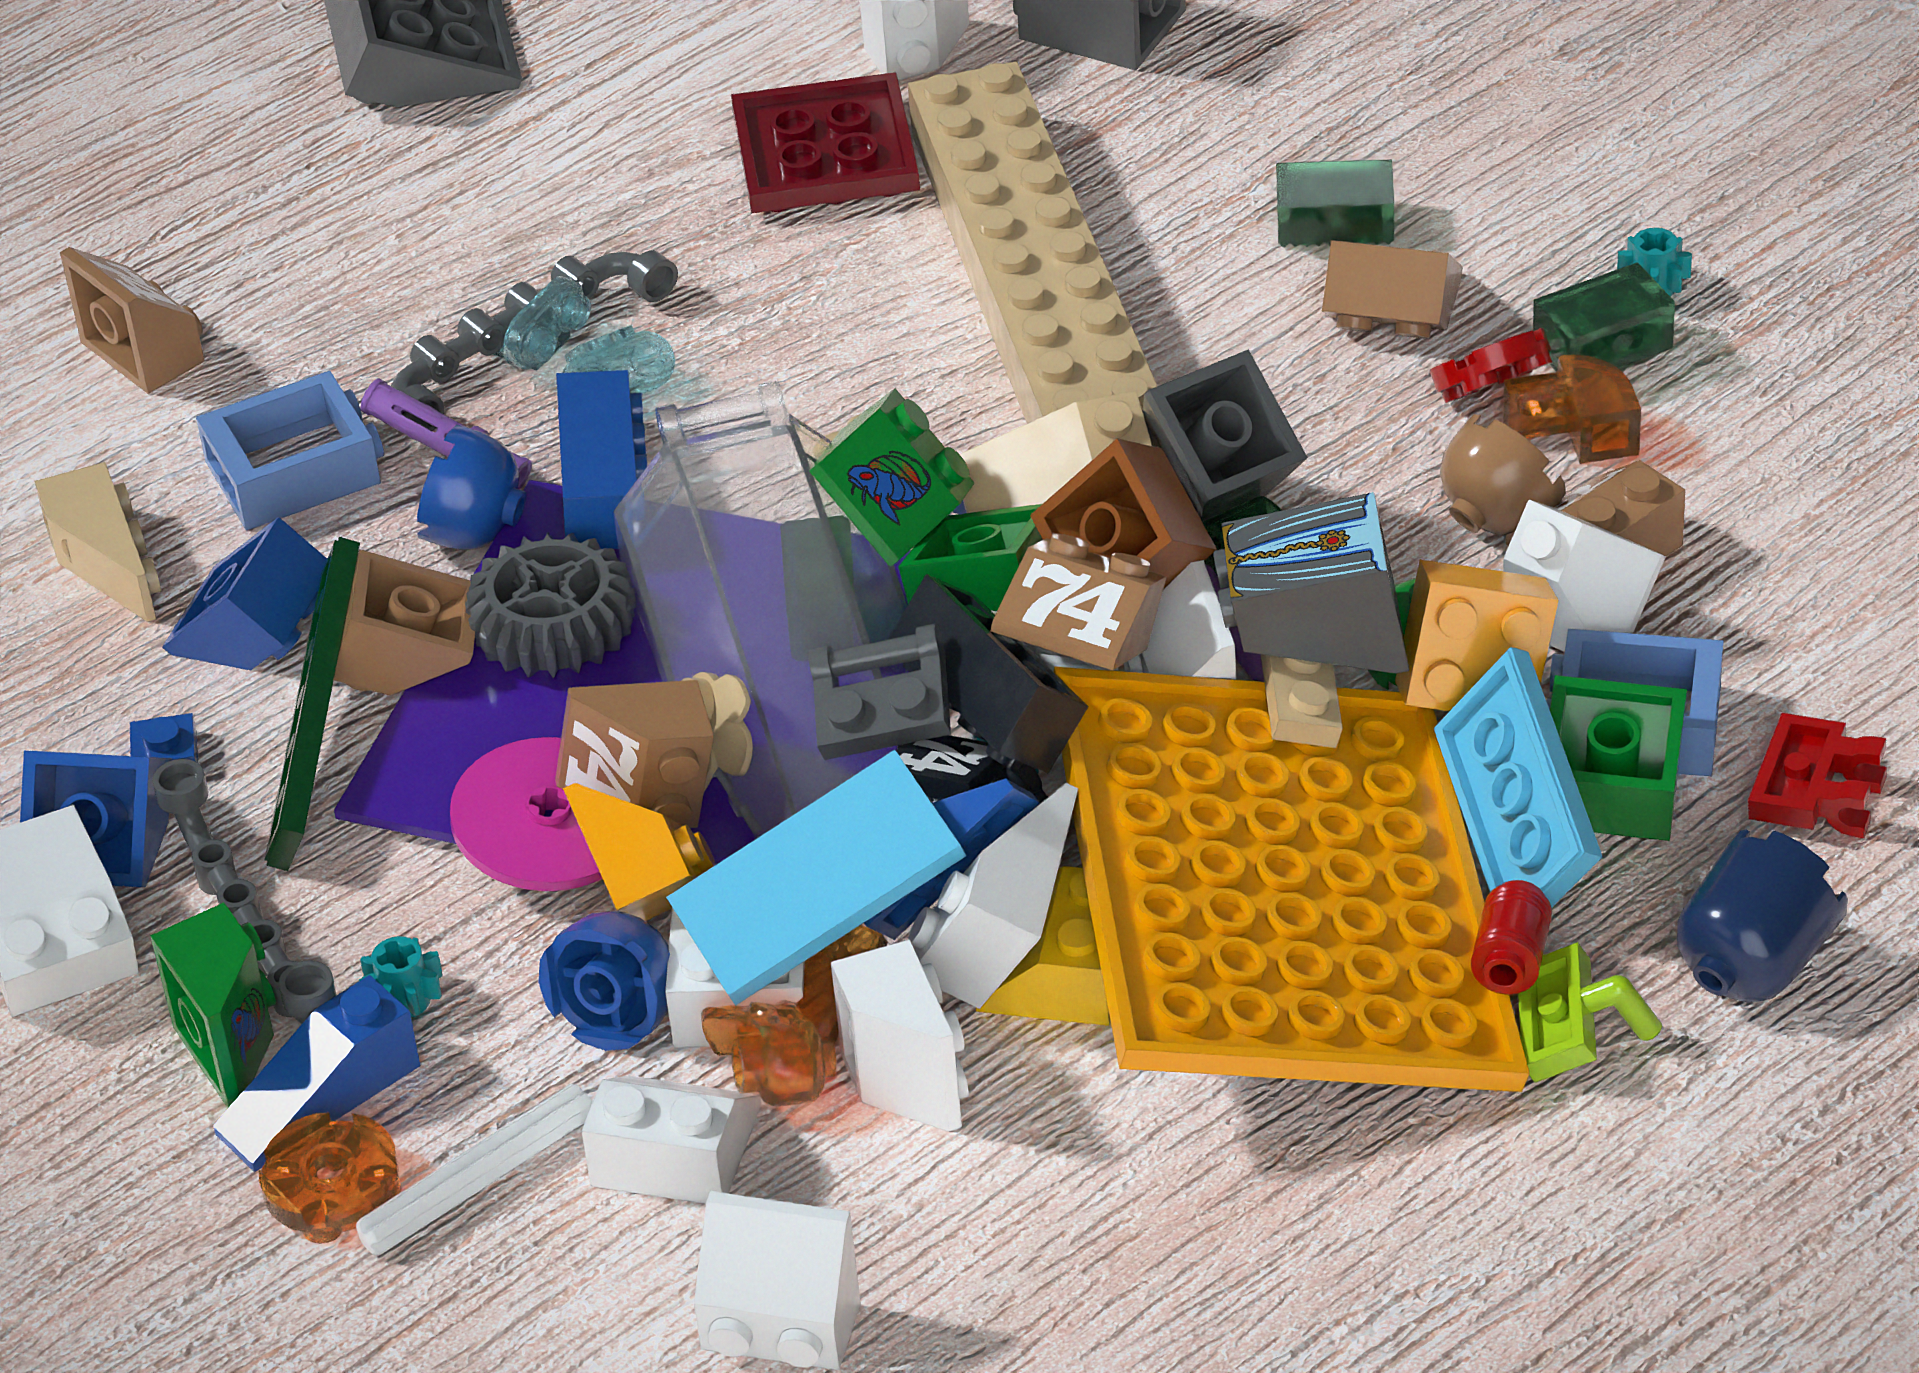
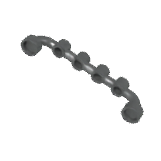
[391,250,678,431]
[152,759,337,1024]

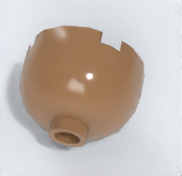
[1440,415,1566,535]

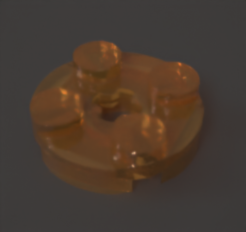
[259,1112,401,1244]

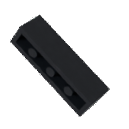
[888,574,1089,774]

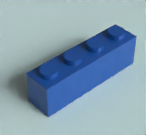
[556,370,651,549]

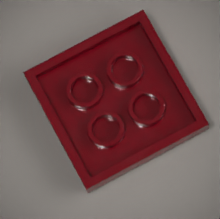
[731,72,920,214]

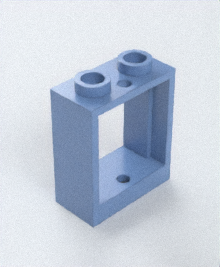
[196,370,384,531]
[1546,629,1724,777]

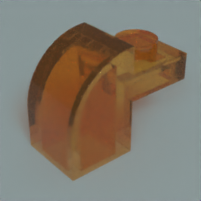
[1503,355,1641,464]

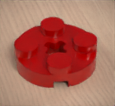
[1429,328,1552,403]

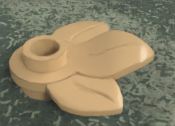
[681,672,753,791]

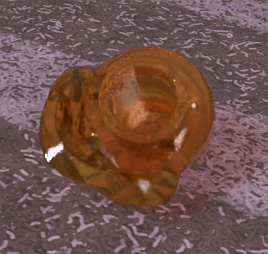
[701,1000,836,1107]

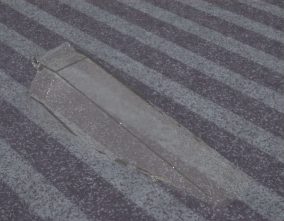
[614,380,939,962]

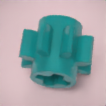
[1617,228,1692,302]
[359,936,443,1018]

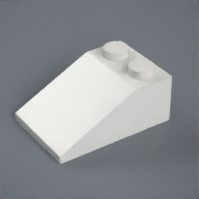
[908,783,1078,1009]
[0,805,139,1017]

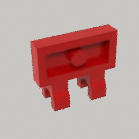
[1748,713,1887,838]

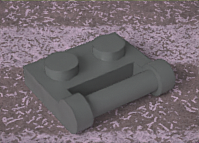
[809,623,951,760]

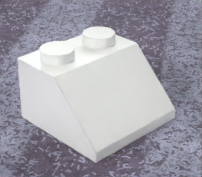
[860,0,969,81]
[1124,560,1236,680]
[581,1075,761,1204]
[694,1191,861,1370]

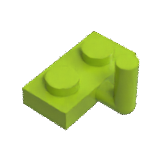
[1518,942,1662,1083]

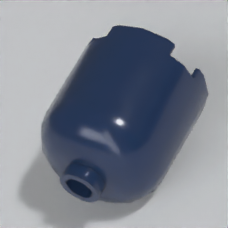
[1677,829,1848,1003]

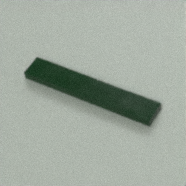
[264,537,360,871]

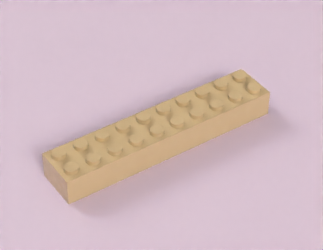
[908,61,1158,423]

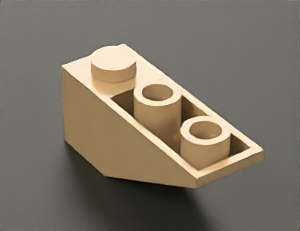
[34,462,161,622]

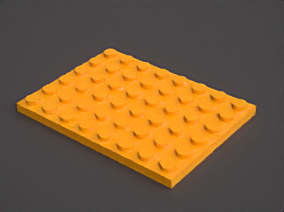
[1053,666,1529,1092]

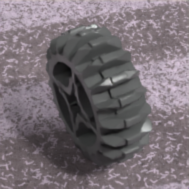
[465,532,636,679]

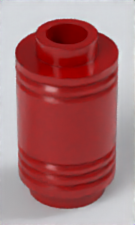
[1471,880,1552,994]

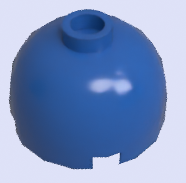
[417,424,527,550]
[538,911,670,1051]

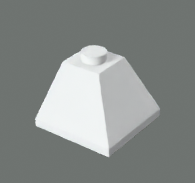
[1503,500,1666,652]

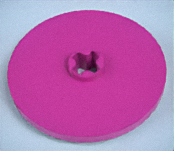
[450,737,603,891]

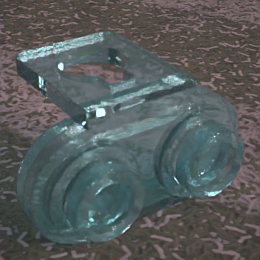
[493,276,591,371]
[562,325,675,395]

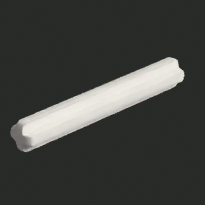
[356,1084,592,1255]

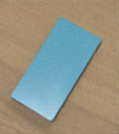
[1434,647,1603,908]
[666,750,966,1006]

